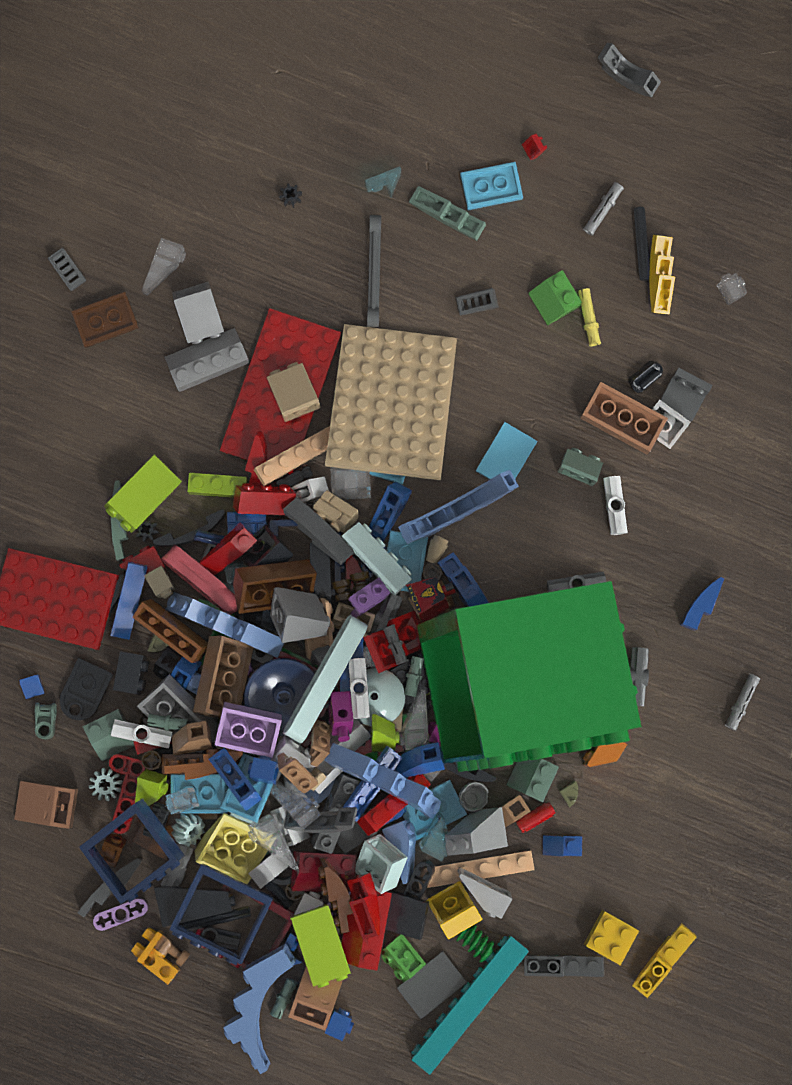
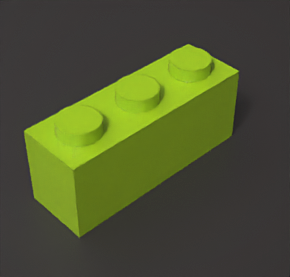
[187,473,248,498]

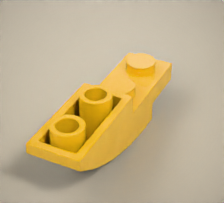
[632,923,697,998]

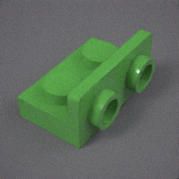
[381,934,426,982]

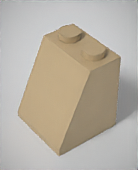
[267,362,320,422]

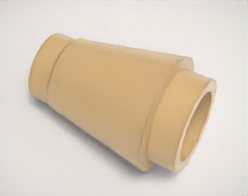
[426,535,448,564]

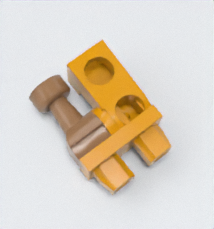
[131,927,190,985]

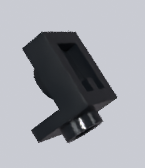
[153,646,183,679]

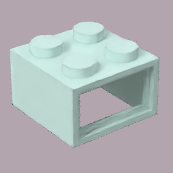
[355,834,407,894]

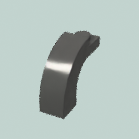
[598,42,661,97]

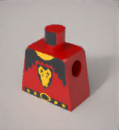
[406,577,456,623]

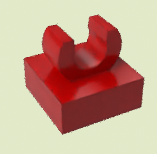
[522,133,547,161]

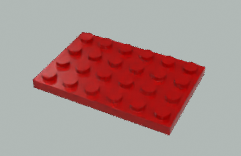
[0,548,119,650]

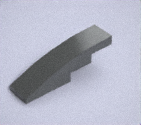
[283,497,354,565]
[78,857,143,917]

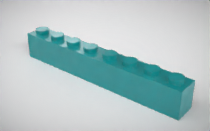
[411,934,529,1075]

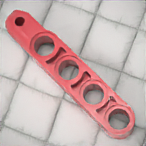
[161,545,237,614]

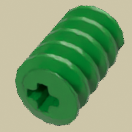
[456,924,495,963]

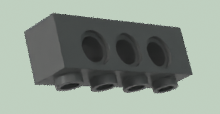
[310,771,361,854]

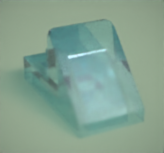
[365,167,401,198]

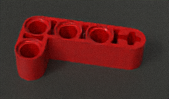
[109,754,146,834]

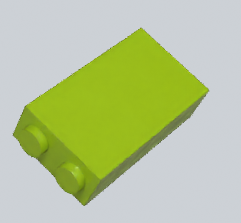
[104,455,182,533]
[290,904,351,988]

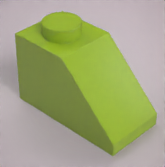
[371,714,399,752]
[135,769,168,806]

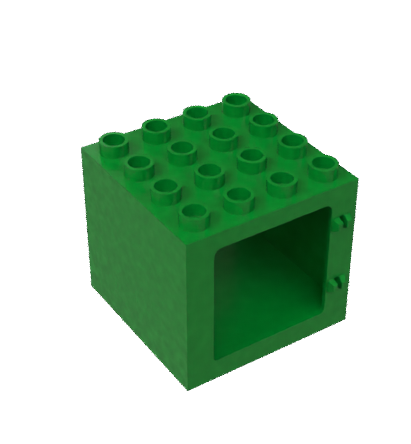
[417,581,642,772]

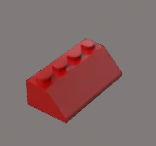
[341,890,392,971]

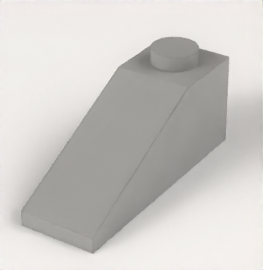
[458,867,512,919]

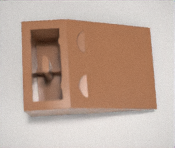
[14,781,78,829]
[288,966,343,1031]

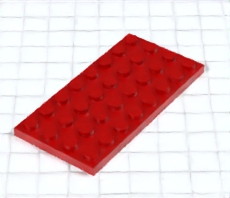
[220,308,341,475]

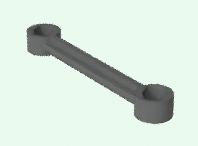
[367,215,381,327]

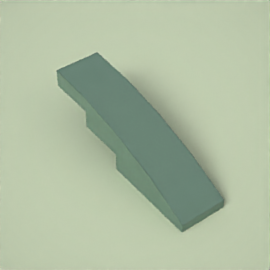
[409,186,486,241]
[111,480,128,562]

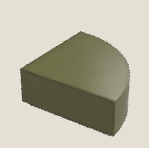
[147,634,169,652]
[559,781,578,808]

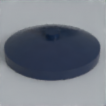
[245,658,315,736]

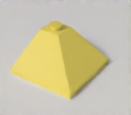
[195,813,276,884]

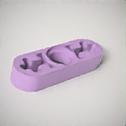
[93,898,148,931]

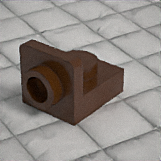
[100,833,127,868]

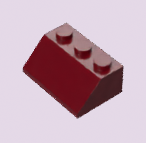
[291,851,356,892]

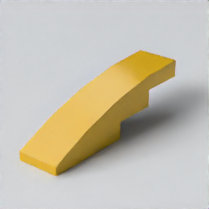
[649,235,675,314]

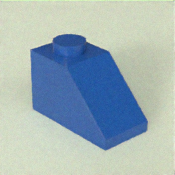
[171,657,202,690]

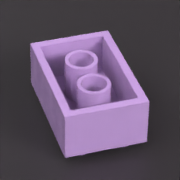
[215,702,282,758]

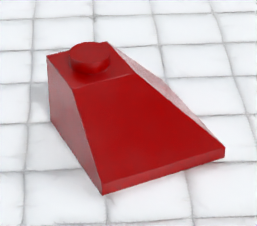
[387,611,421,656]

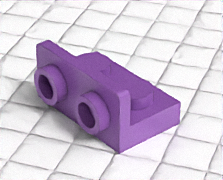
[349,578,390,618]

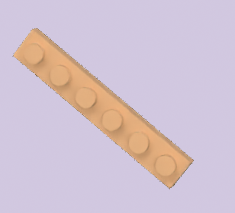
[254,426,330,486]
[418,850,534,889]

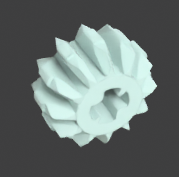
[89,768,122,801]
[171,813,205,847]

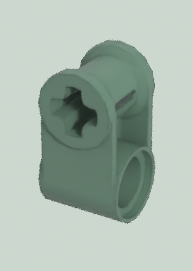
[35,702,57,740]

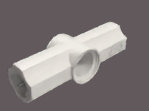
[603,476,628,535]
[349,658,370,719]
[111,719,172,749]

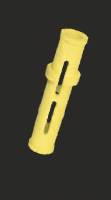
[578,288,601,347]

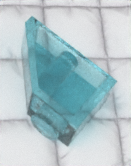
[419,812,448,861]

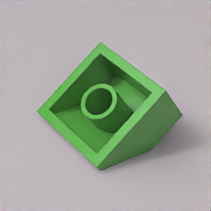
[528,270,582,326]

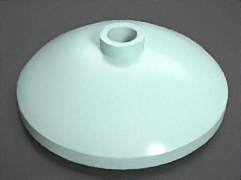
[350,668,405,726]

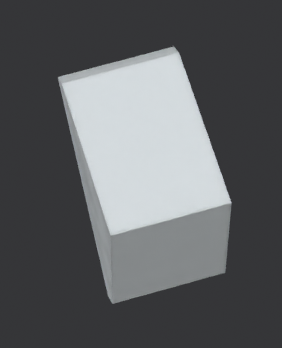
[248,849,291,889]

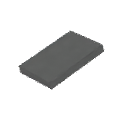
[397,951,467,1019]

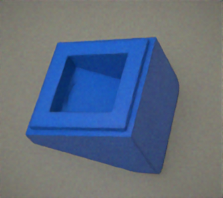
[19,675,45,699]

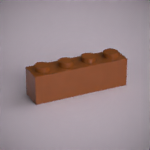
[133,599,208,663]

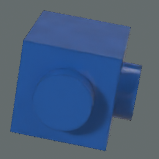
[248,756,279,785]
[325,1008,354,1041]

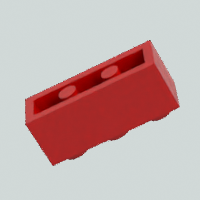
[233,483,296,515]

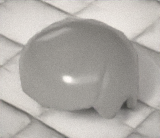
[459,782,489,812]

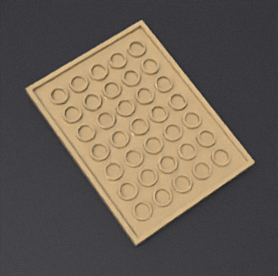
[325,324,457,480]

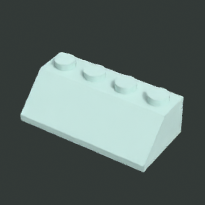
[342,522,412,596]

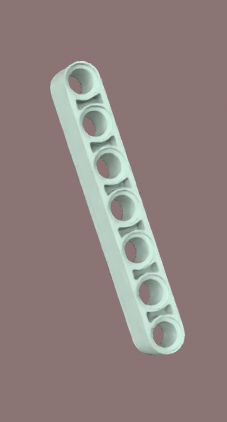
[283,615,368,743]

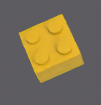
[426,881,482,940]
[584,910,639,966]

